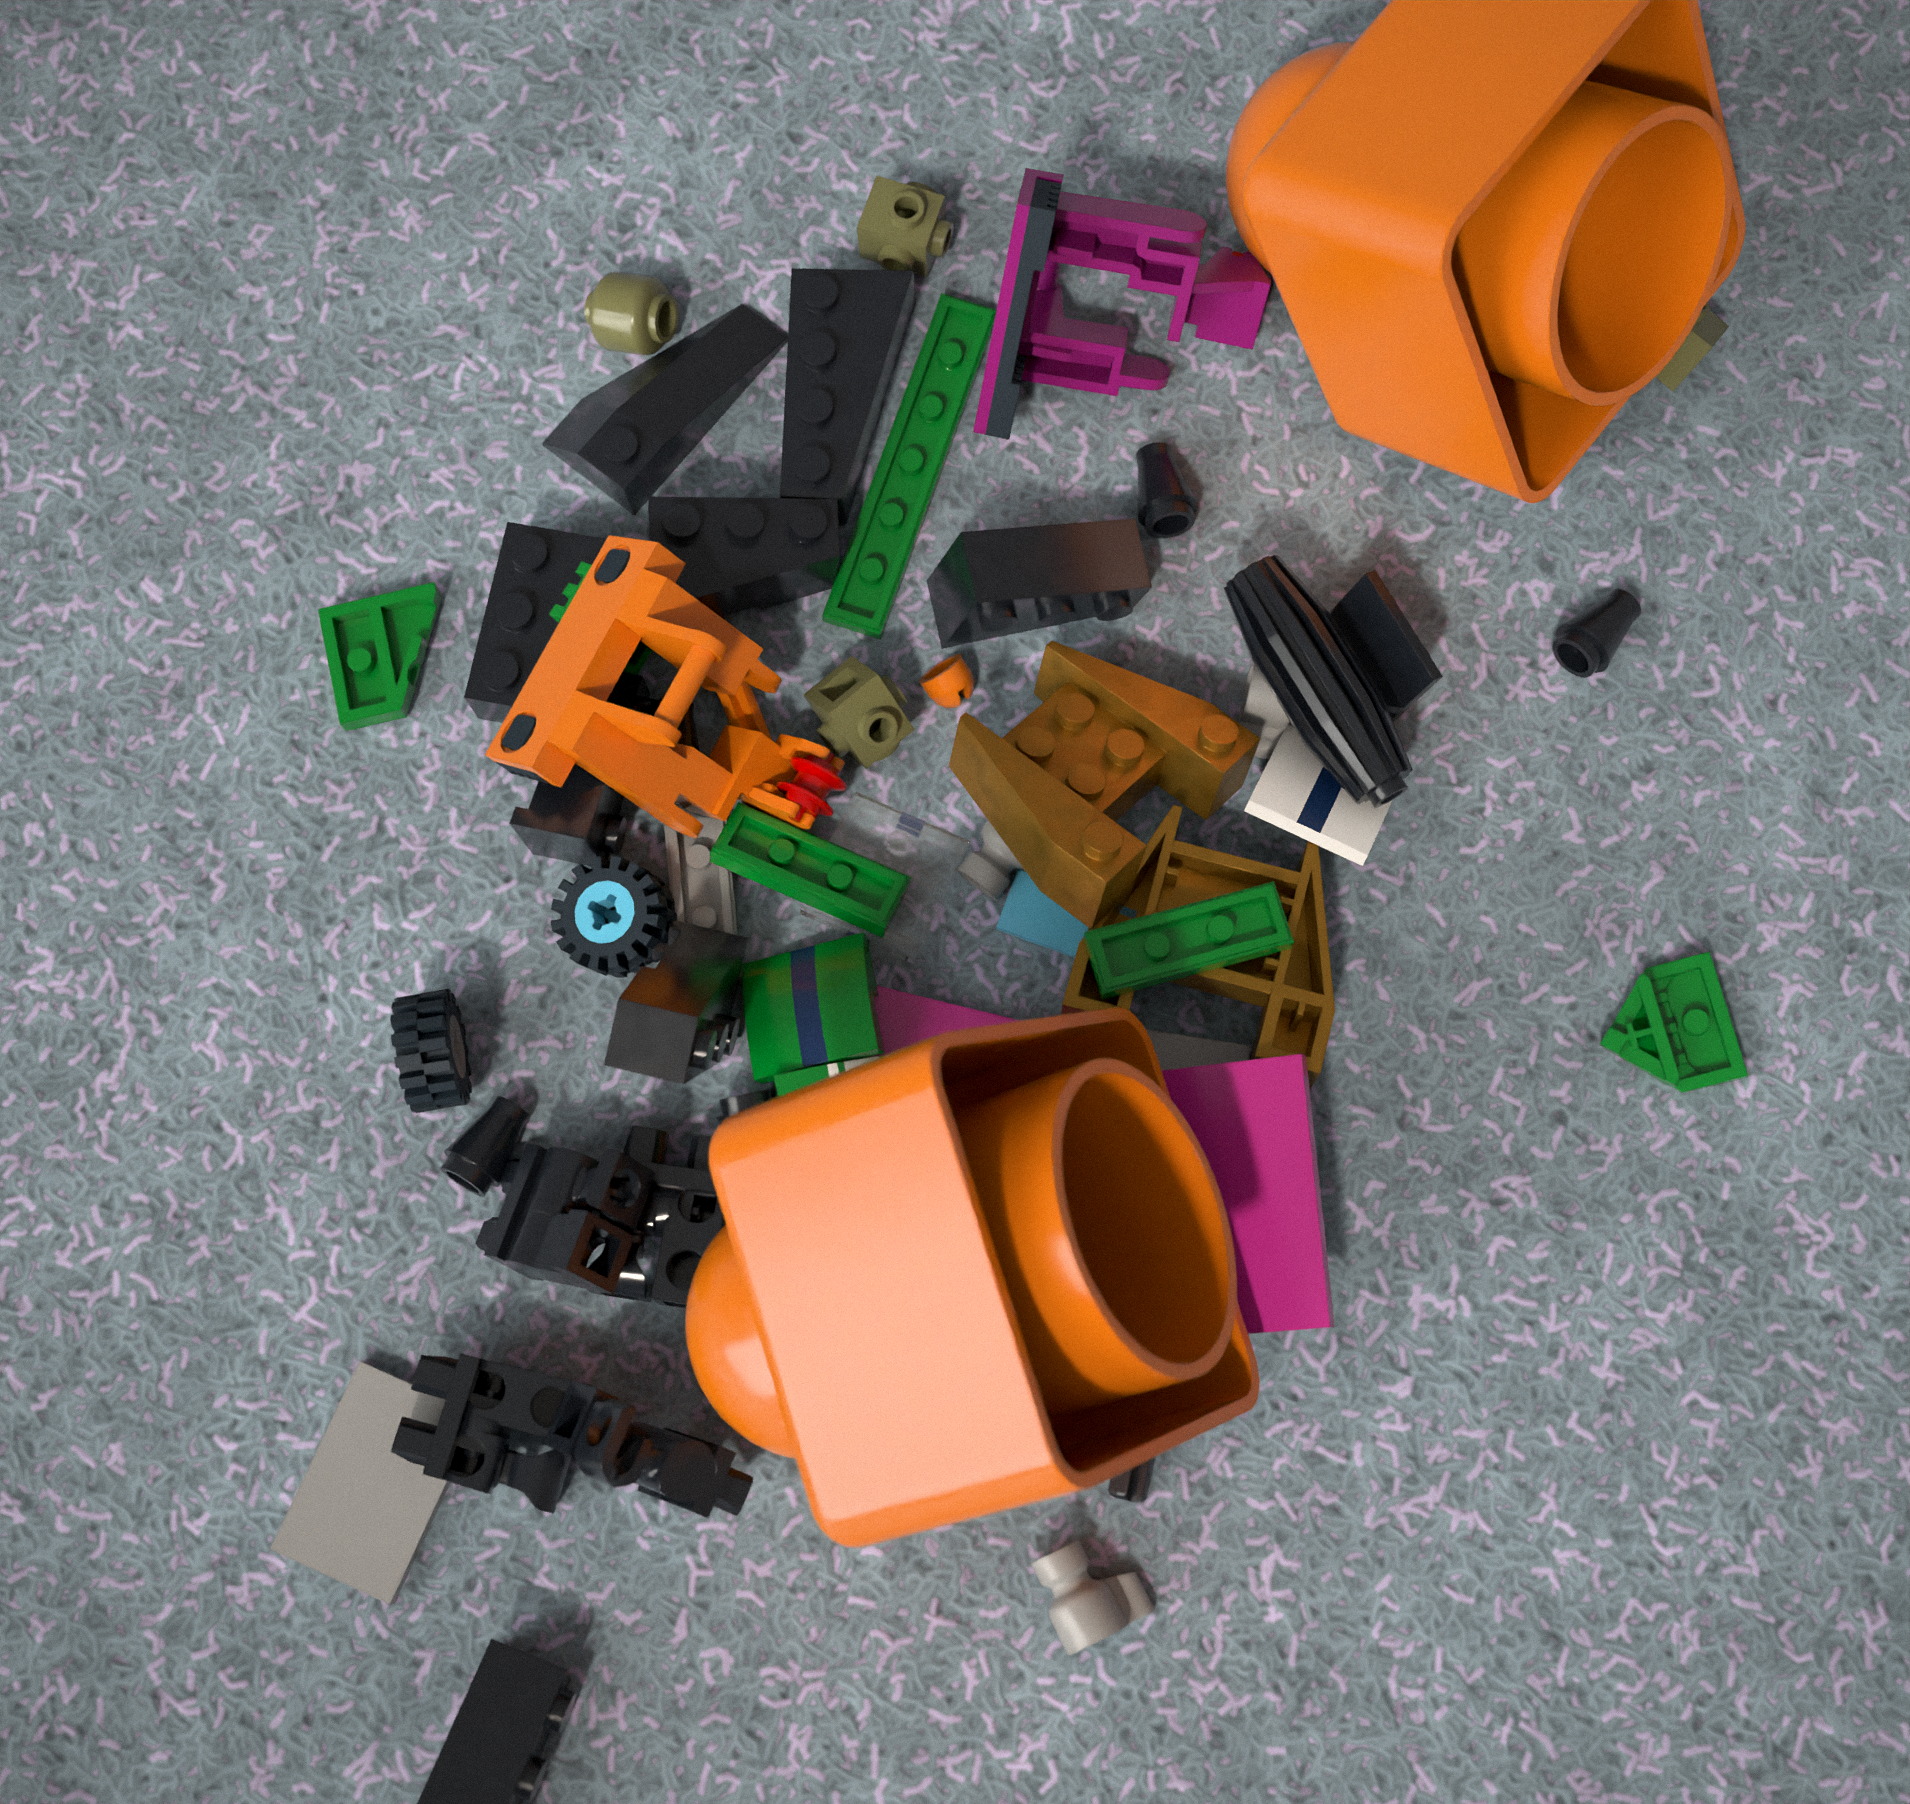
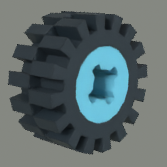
[551,855,677,978]

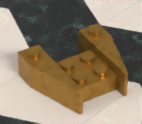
[949,641,1261,929]
[1061,805,1335,1089]

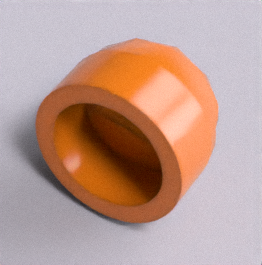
[919,654,975,708]

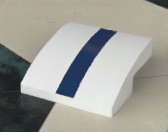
[1244,725,1392,866]

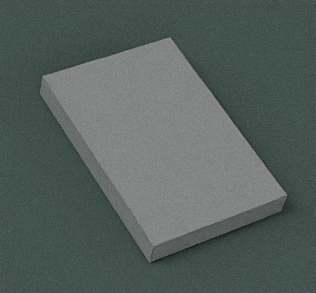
[270,1361,451,1604]

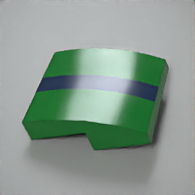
[743,932,885,1084]

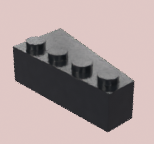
[780,268,916,524]

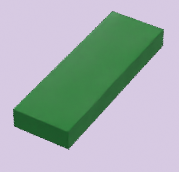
[710,802,911,938]
[1083,881,1294,999]

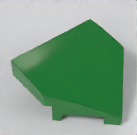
[1600,951,1748,1093]

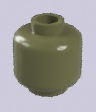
[584,272,679,356]

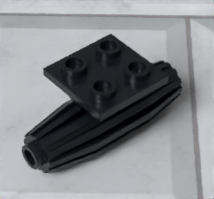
[1224,555,1443,808]

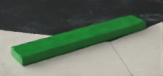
[822,293,996,640]

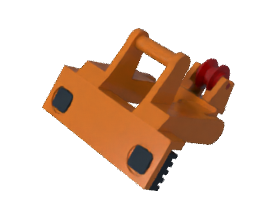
[485,535,847,838]

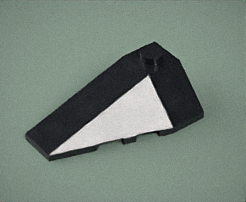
[542,303,788,516]

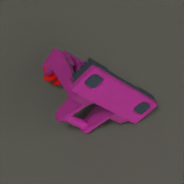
[973,168,1271,440]

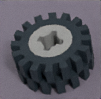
[390,989,472,1113]

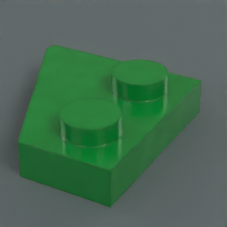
[318,582,441,731]

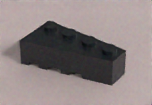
[417,1639,577,1804]

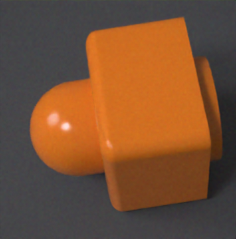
[1226,0,1746,503]
[685,1007,1260,1548]

